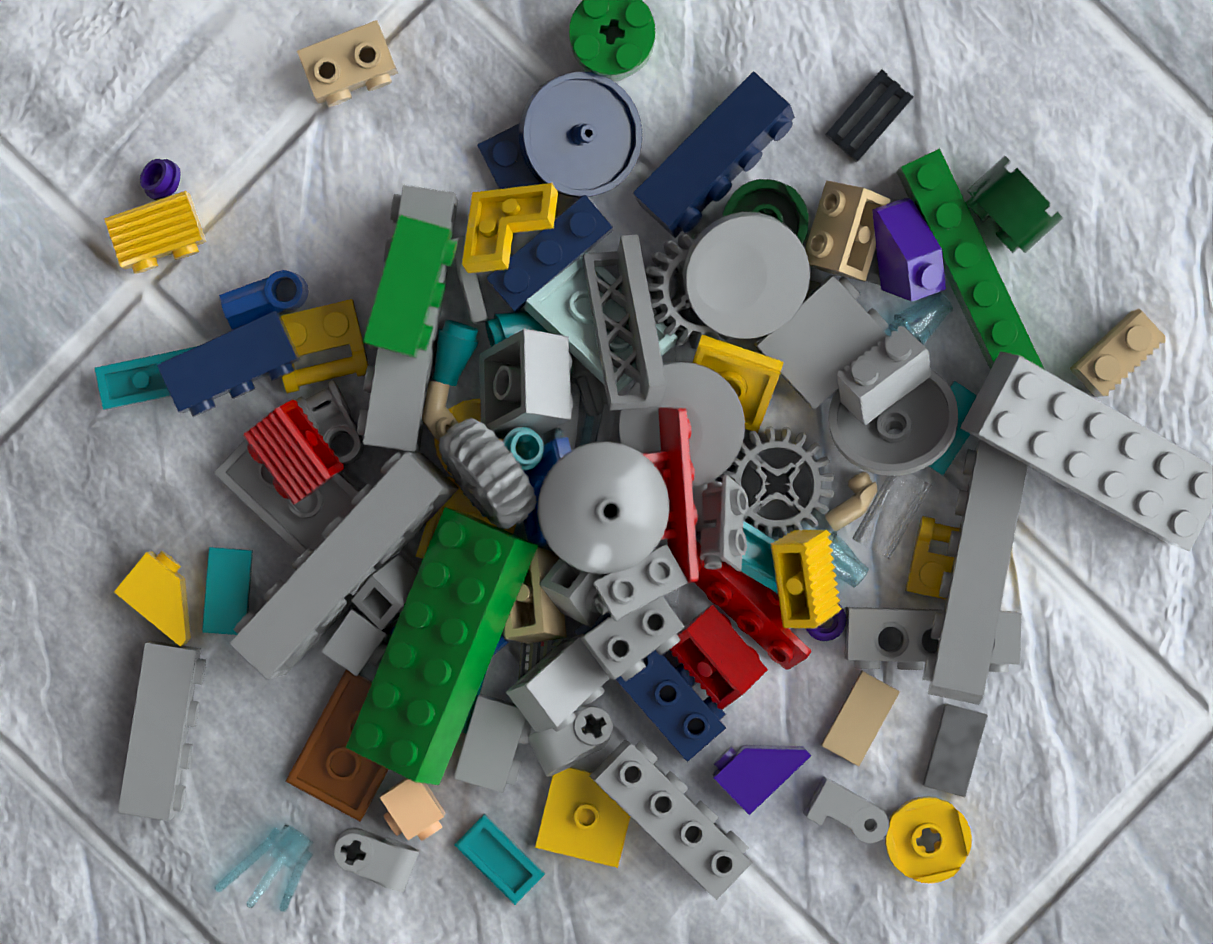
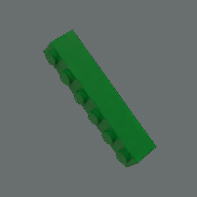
[896,148,1045,370]

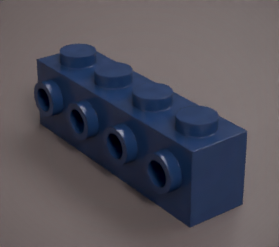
[633,71,795,238]
[574,612,726,762]

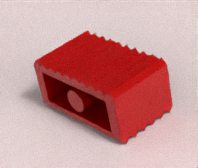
[243,399,344,505]
[669,604,768,710]

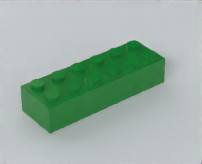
[345,507,538,785]

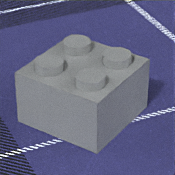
[479,329,573,439]

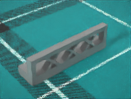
[582,234,667,410]

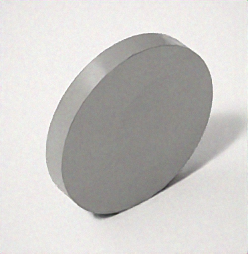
[683,212,810,339]
[619,362,745,487]

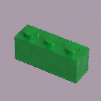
[363,215,458,358]

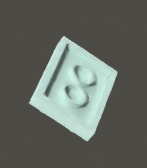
[525,253,677,392]

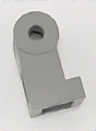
[803,776,889,844]

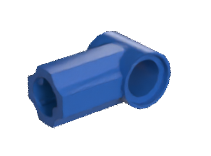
[219,270,309,330]

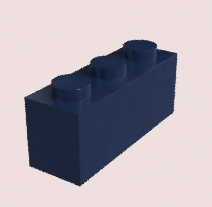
[486,195,613,313]
[157,311,301,417]

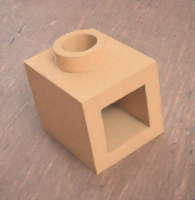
[380,778,446,841]

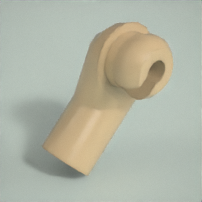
[422,381,458,441]
[825,472,877,531]

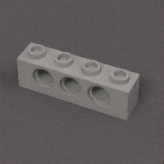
[845,607,1021,672]

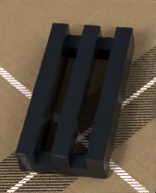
[825,69,914,162]

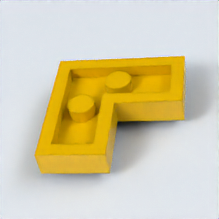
[462,183,558,274]

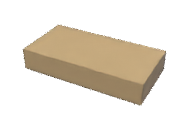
[821,670,900,766]

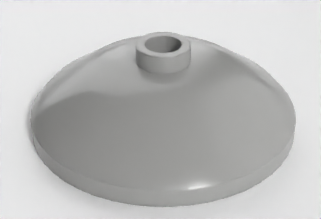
[828,368,958,476]
[538,442,669,574]

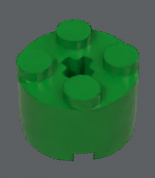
[569,0,656,81]

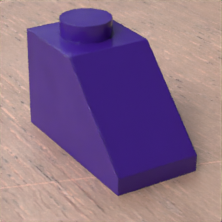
[872,198,946,302]
[712,745,811,815]

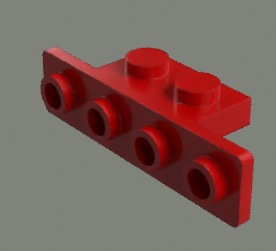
[641,407,701,583]
[694,540,811,670]

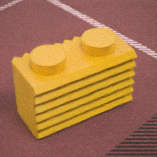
[104,191,206,274]
[771,530,842,628]

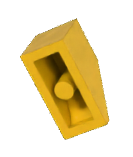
[114,550,191,647]

